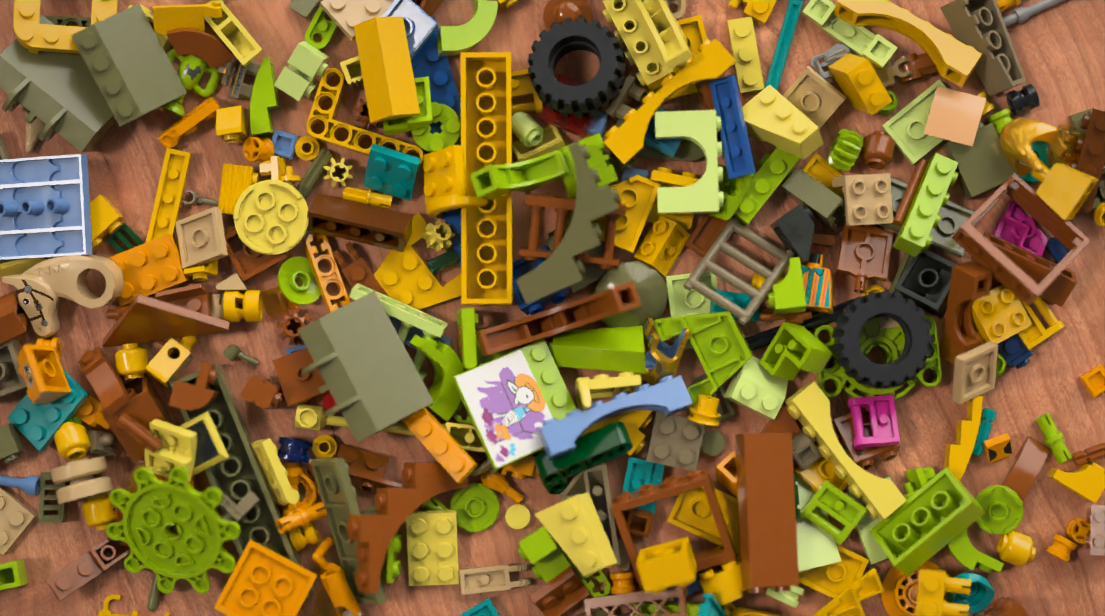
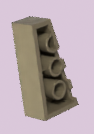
[940,0,1027,96]

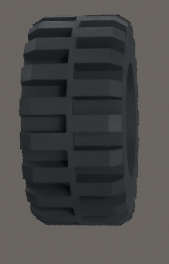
[528,17,626,118]
[832,292,933,388]

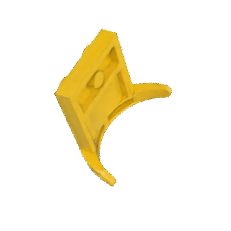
[423,145,488,219]

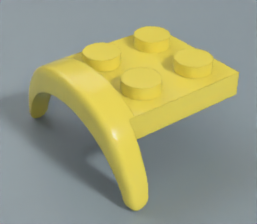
[575,372,641,412]

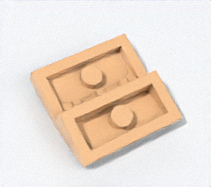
[924,86,986,147]

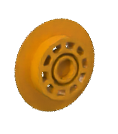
[881,560,947,616]

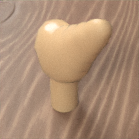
[21,107,46,153]

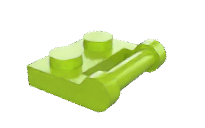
[800,479,867,545]

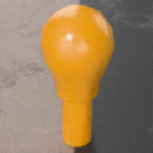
[481,469,524,504]

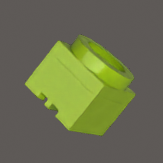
[561,133,618,198]

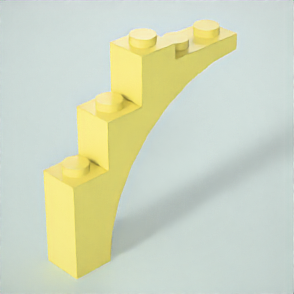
[635,0,692,70]

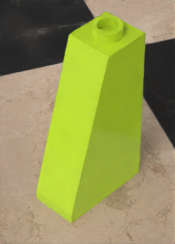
[549,325,646,374]

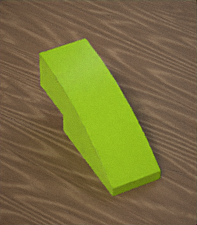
[250,57,280,138]

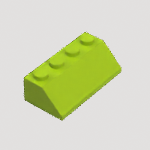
[870,467,986,576]

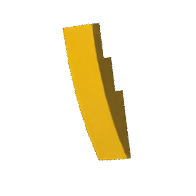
[944,396,983,481]

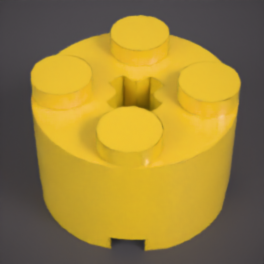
[699,555,751,606]

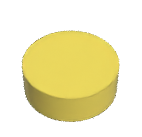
[505,504,530,529]

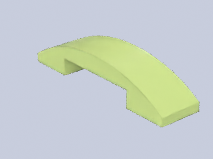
[802,0,898,68]

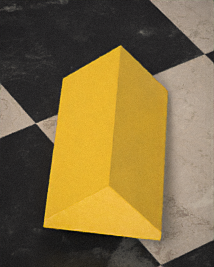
[354,17,420,123]

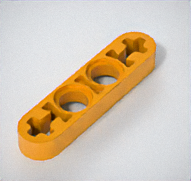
[304,232,351,314]

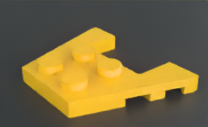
[374,212,462,310]
[812,568,884,616]

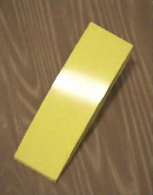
[204,0,263,67]

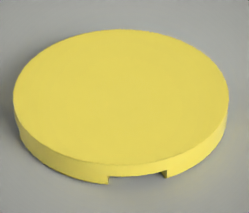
[233,180,309,255]

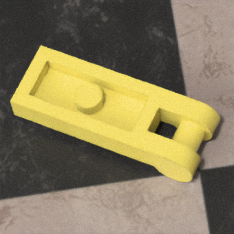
[250,438,299,506]

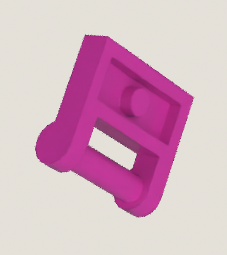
[848,395,900,450]

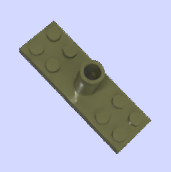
[310,458,386,605]

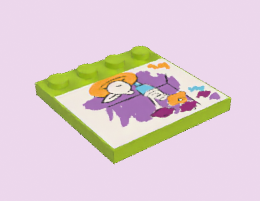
[452,338,576,470]

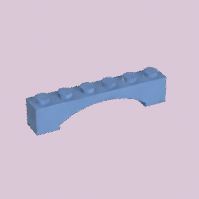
[538,375,692,460]

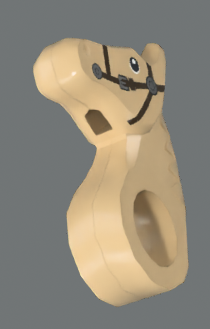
[2,255,125,338]

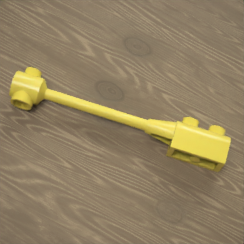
[295,404,485,452]

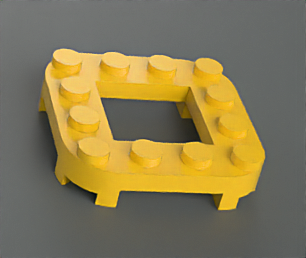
[13,0,118,54]

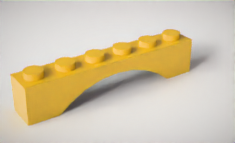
[833,0,982,88]
[604,38,736,165]

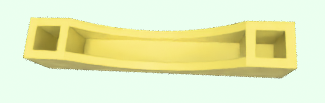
[784,381,907,520]

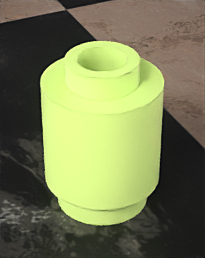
[512,111,544,147]

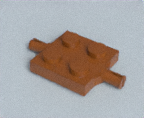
[836,223,894,293]

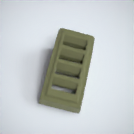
[38,472,67,523]

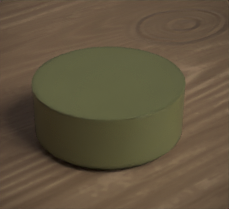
[701,431,725,456]

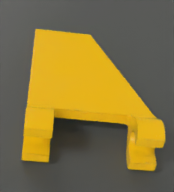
[153,1,222,40]

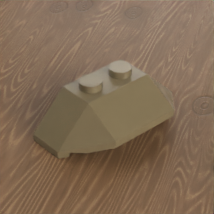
[560,464,621,566]

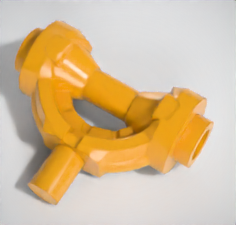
[282,462,320,517]

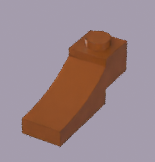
[78,346,130,416]

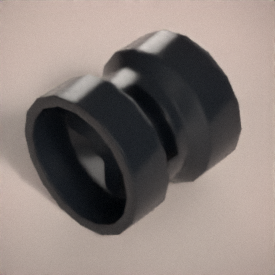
[1006,84,1040,116]

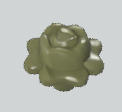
[608,151,636,174]

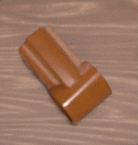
[895,53,938,83]

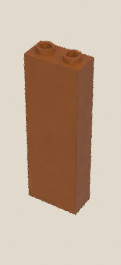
[735,432,799,593]

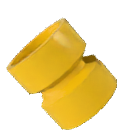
[223,290,263,322]

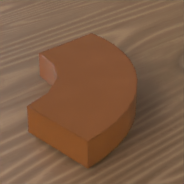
[166,28,235,68]

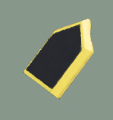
[179,411,229,477]

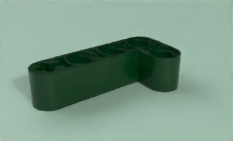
[534,422,633,495]

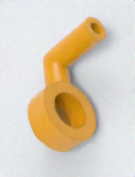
[312,537,346,578]

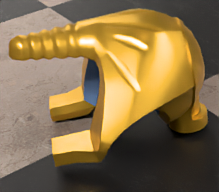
[999,117,1067,176]
[634,317,691,384]

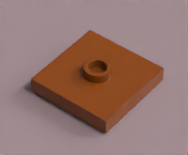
[273,348,331,408]

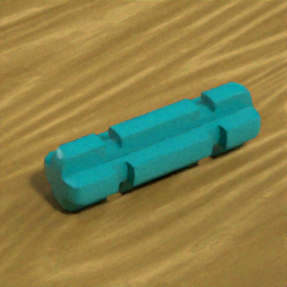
[972,408,997,456]

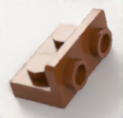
[155,283,211,316]
[530,567,591,616]

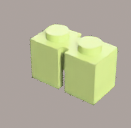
[274,41,329,101]

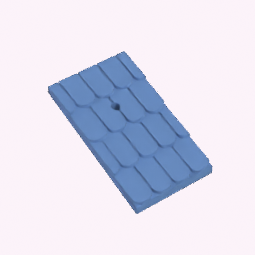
[0,154,92,260]

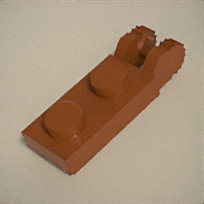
[333,242,387,296]

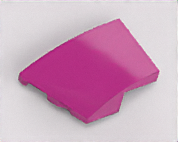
[991,198,1048,276]

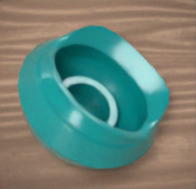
[946,572,995,613]

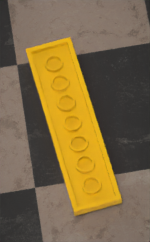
[666,487,869,598]

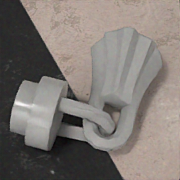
[810,43,851,84]

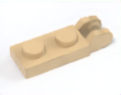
[459,563,531,595]

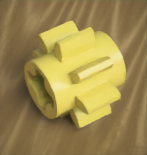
[322,158,353,187]
[422,219,455,252]

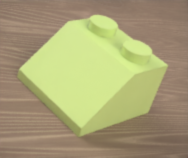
[724,356,788,420]

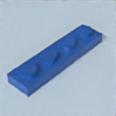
[709,75,756,180]

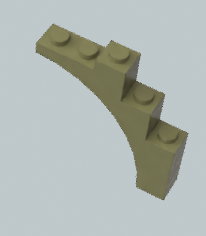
[516,141,621,304]

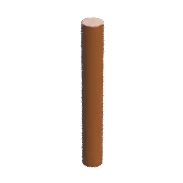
[893,158,928,226]

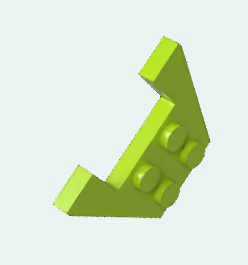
[653,311,753,407]

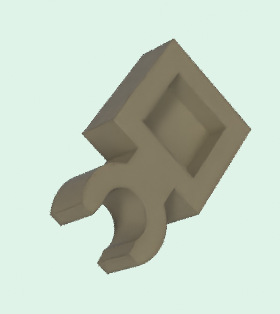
[872,58,913,88]

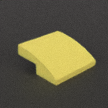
[144,419,197,483]

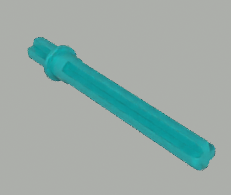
[764,0,804,91]

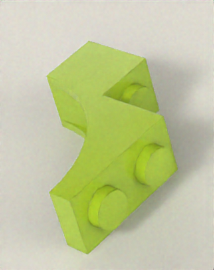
[470,149,570,200]

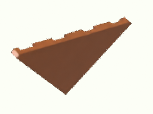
[102,294,229,347]

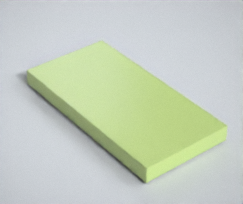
[793,469,841,572]

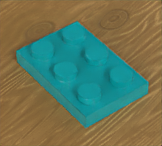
[7,367,90,451]

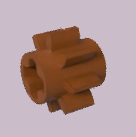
[353,99,377,129]

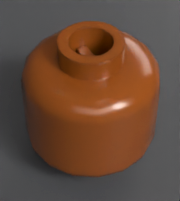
[861,131,895,169]

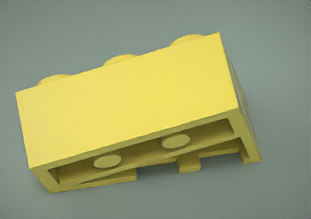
[742,85,823,159]
[535,492,618,576]

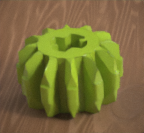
[826,128,863,172]

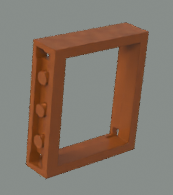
[952,173,1091,306]
[611,469,736,588]

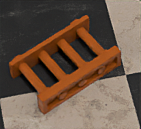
[519,193,627,269]

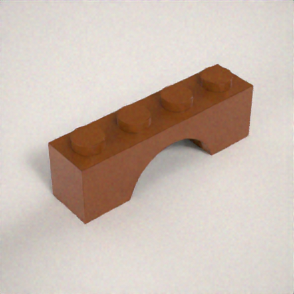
[940,261,993,364]

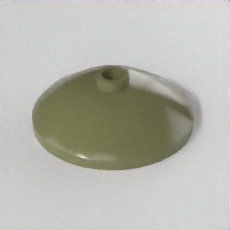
[594,261,668,328]

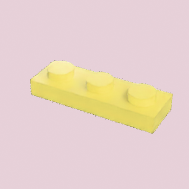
[727,16,764,94]

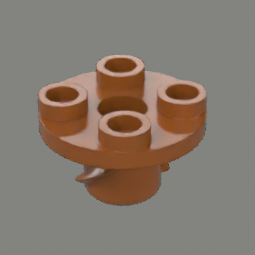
[543,0,593,31]

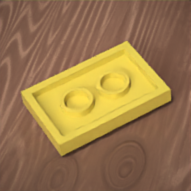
[406,510,459,586]

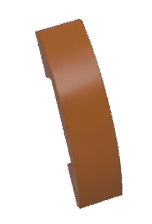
[1001,436,1050,512]

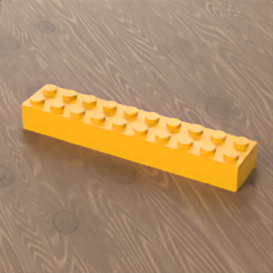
[461,52,513,305]

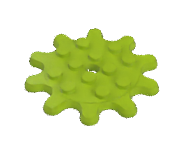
[106,466,240,594]

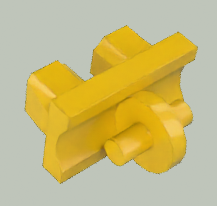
[259,156,301,187]

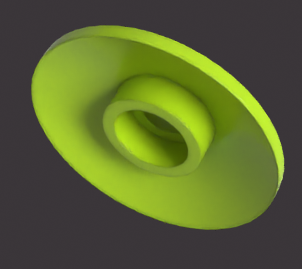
[278,256,321,305]

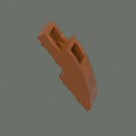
[45,538,131,602]

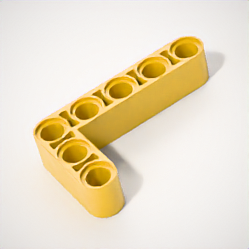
[306,68,424,169]

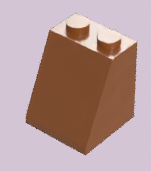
[103,373,175,463]

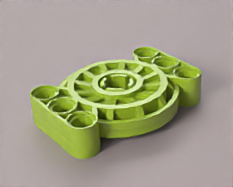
[812,315,942,400]

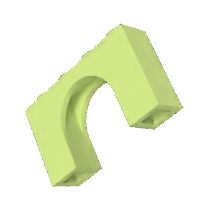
[655,110,724,215]

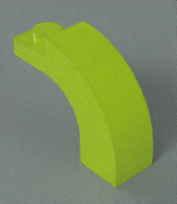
[436,0,498,56]
[409,335,464,422]
[945,528,1004,574]

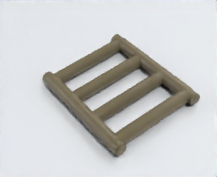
[683,216,795,326]

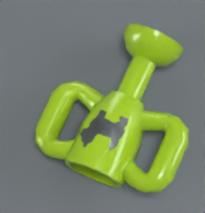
[161,49,220,117]

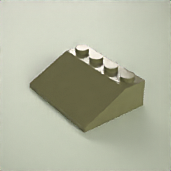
[71,4,187,127]

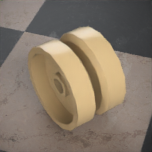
[50,456,113,504]

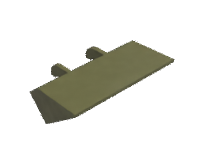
[0,15,116,152]
[298,291,433,443]

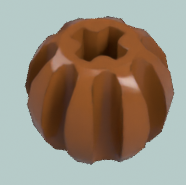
[277,308,312,346]

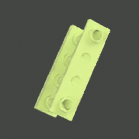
[349,283,449,381]

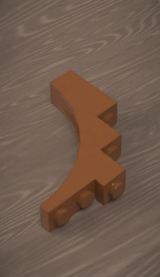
[476,281,641,357]
[347,462,469,593]

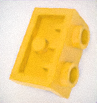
[634,215,690,277]

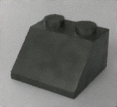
[770,204,815,264]
[894,249,957,319]

